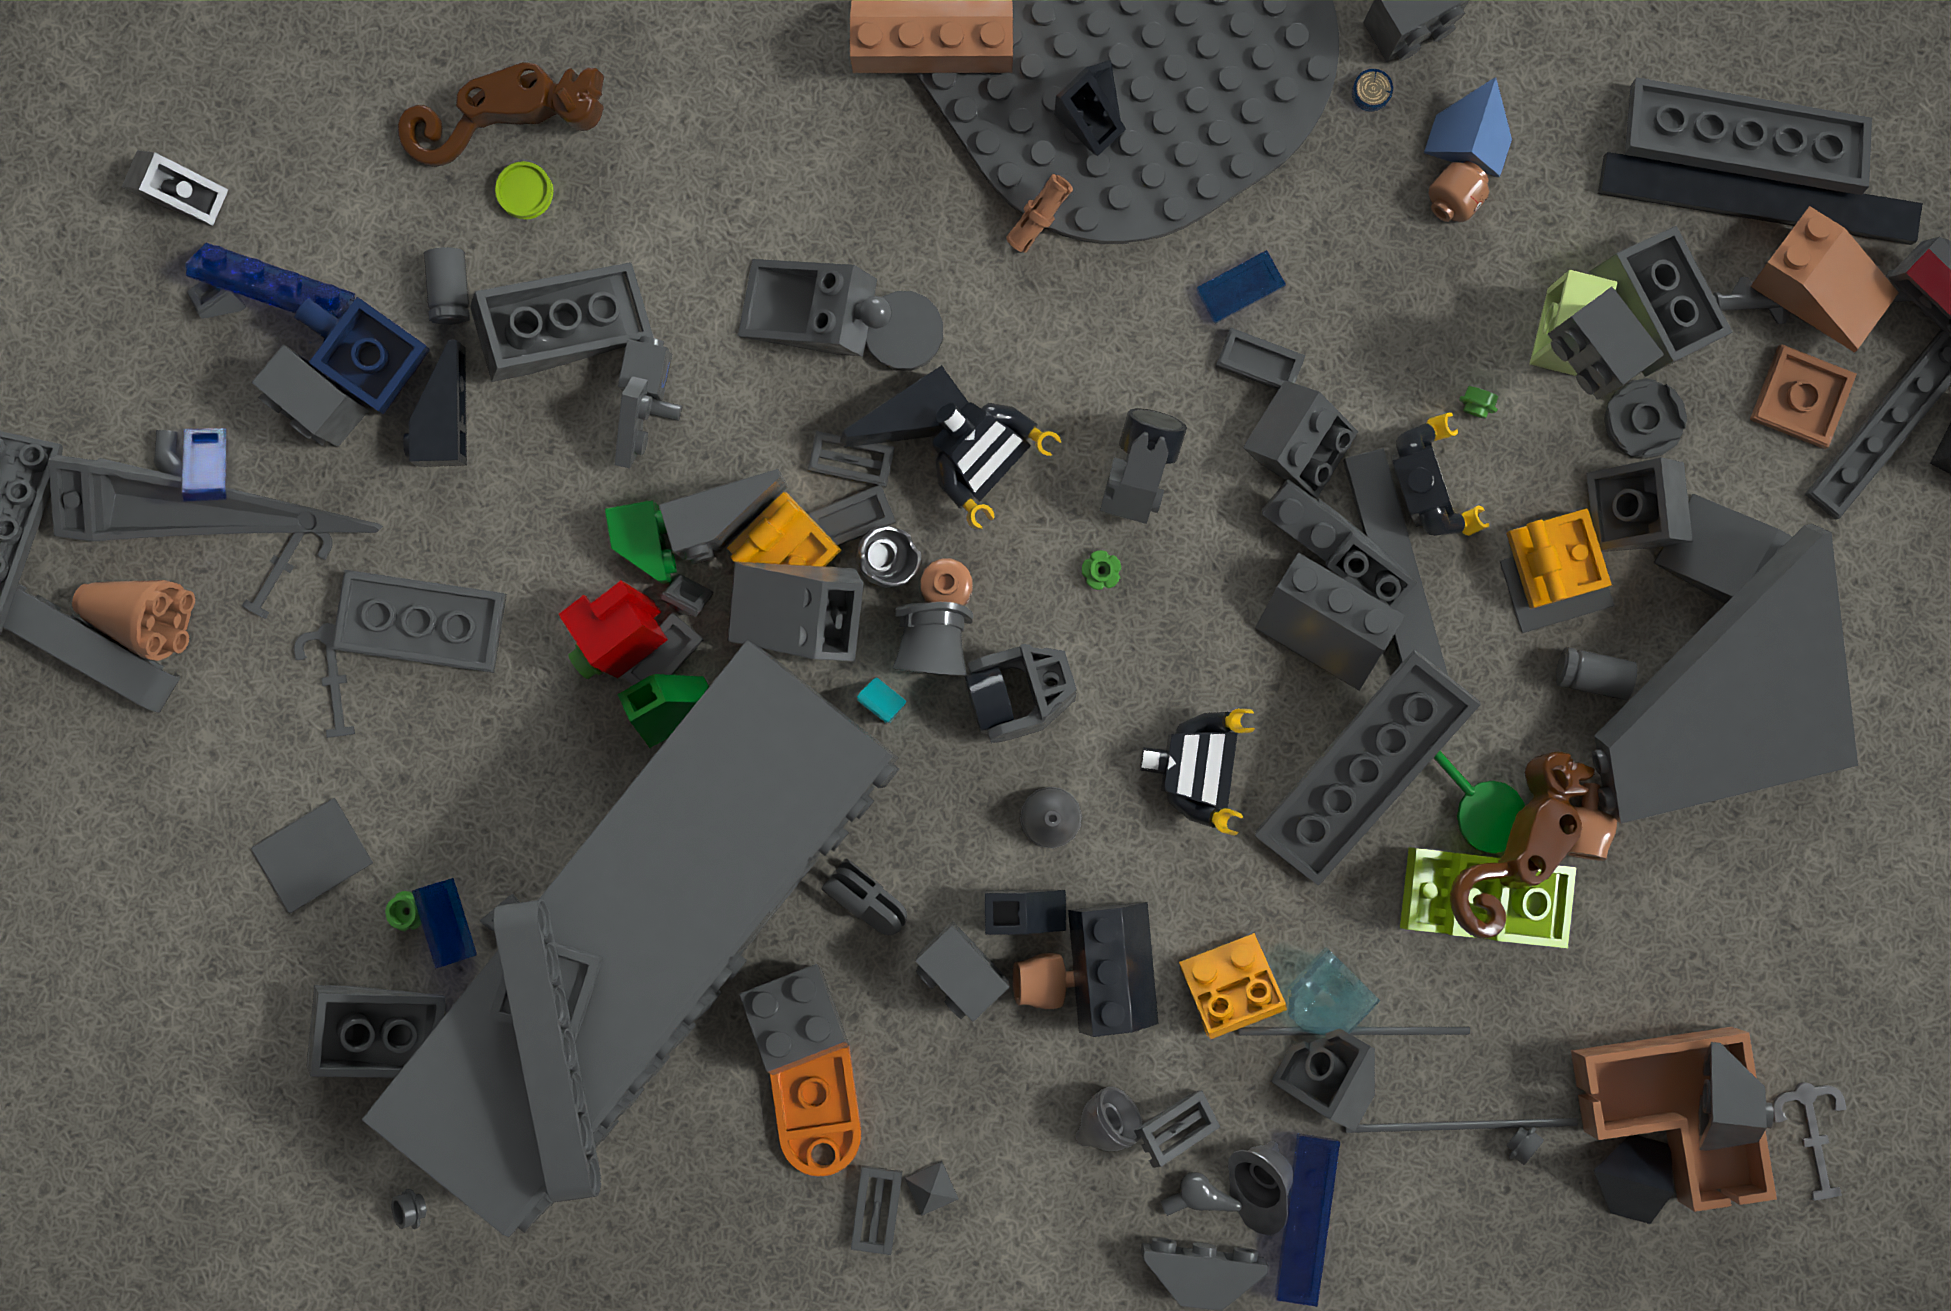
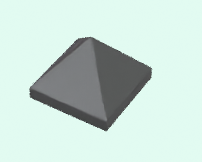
[661,574,714,617]
[905,1161,959,1216]

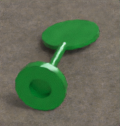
[1434,751,1525,853]

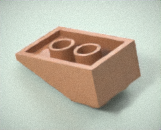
[1750,206,1899,353]

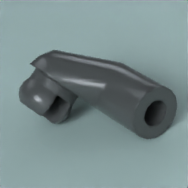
[154,430,194,480]

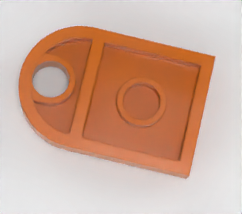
[770,1046,862,1176]

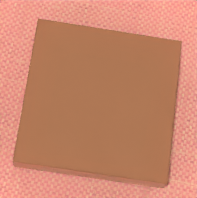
[1750,345,1857,449]

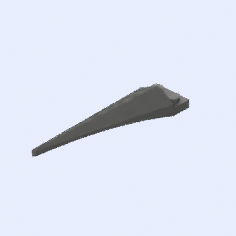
[48,455,383,541]

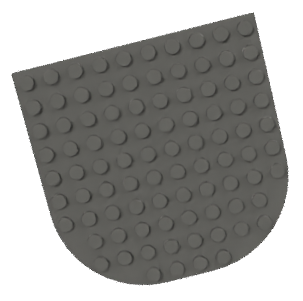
[915,0,1339,244]

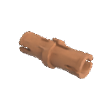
[1006,174,1073,253]

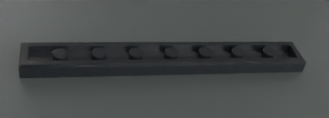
[1598,152,1923,245]

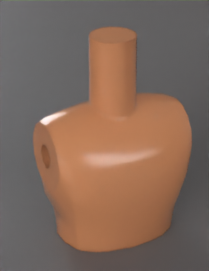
[1562,783,1617,861]
[1013,953,1075,1009]

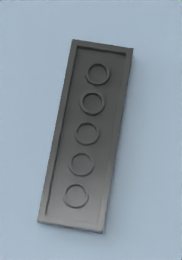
[1625,77,1872,195]
[1255,649,1481,886]

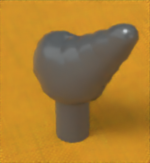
[1161,1172,1242,1216]

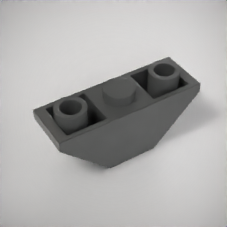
[1141,1237,1268,1311]

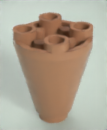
[72,580,195,661]

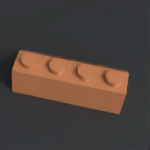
[850,0,1013,73]

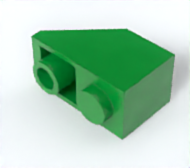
[605,500,677,585]
[617,674,710,748]

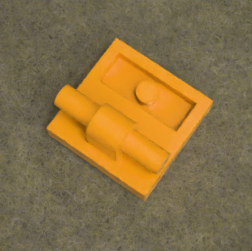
[727,492,841,567]
[1506,508,1612,609]
[1179,933,1287,1040]

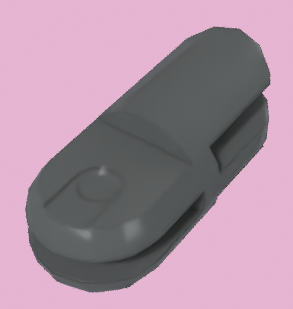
[822,858,907,935]

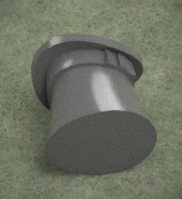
[893,602,973,675]

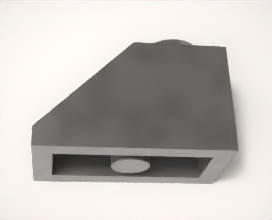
[122,150,229,226]

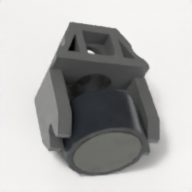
[1100,408,1187,524]
[965,644,1077,744]

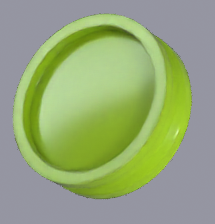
[495,161,553,220]

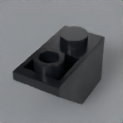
[985,890,1066,935]

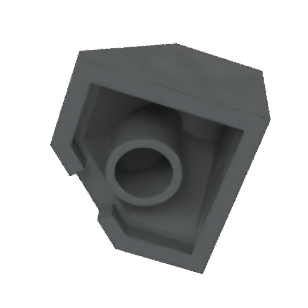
[1271,1028,1375,1131]
[1698,1042,1774,1151]

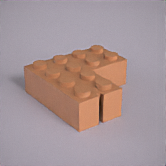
[1571,1027,1777,1212]

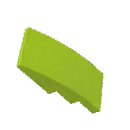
[1400,847,1576,948]

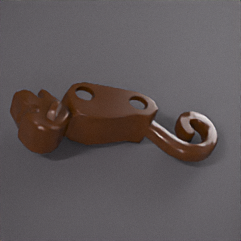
[398,62,604,167]
[1450,751,1595,939]

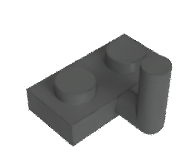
[614,376,682,469]

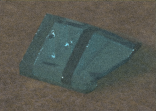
[1288,947,1380,1036]

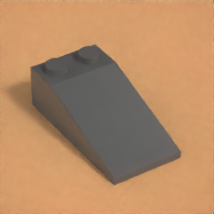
[470,262,653,382]

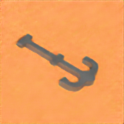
[1773,1082,1847,1201]

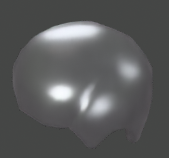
[856,525,921,588]

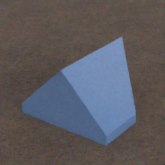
[1424,77,1512,177]

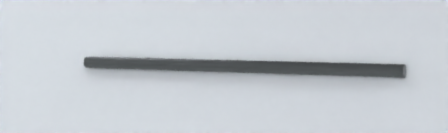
[1238,1027,1470,1036]
[1345,1118,1578,1133]

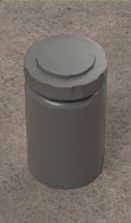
[424,247,470,325]
[1556,647,1637,701]

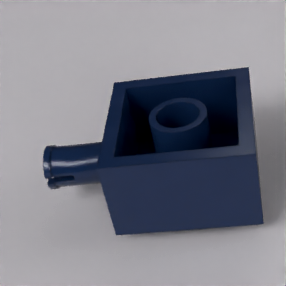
[294,297,430,414]

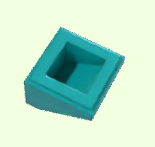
[857,677,906,723]

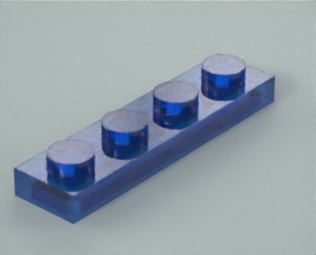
[186,243,355,319]
[1275,1133,1340,1307]

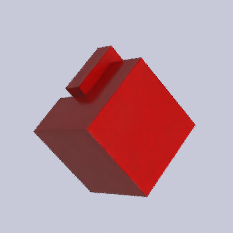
[558,580,668,679]

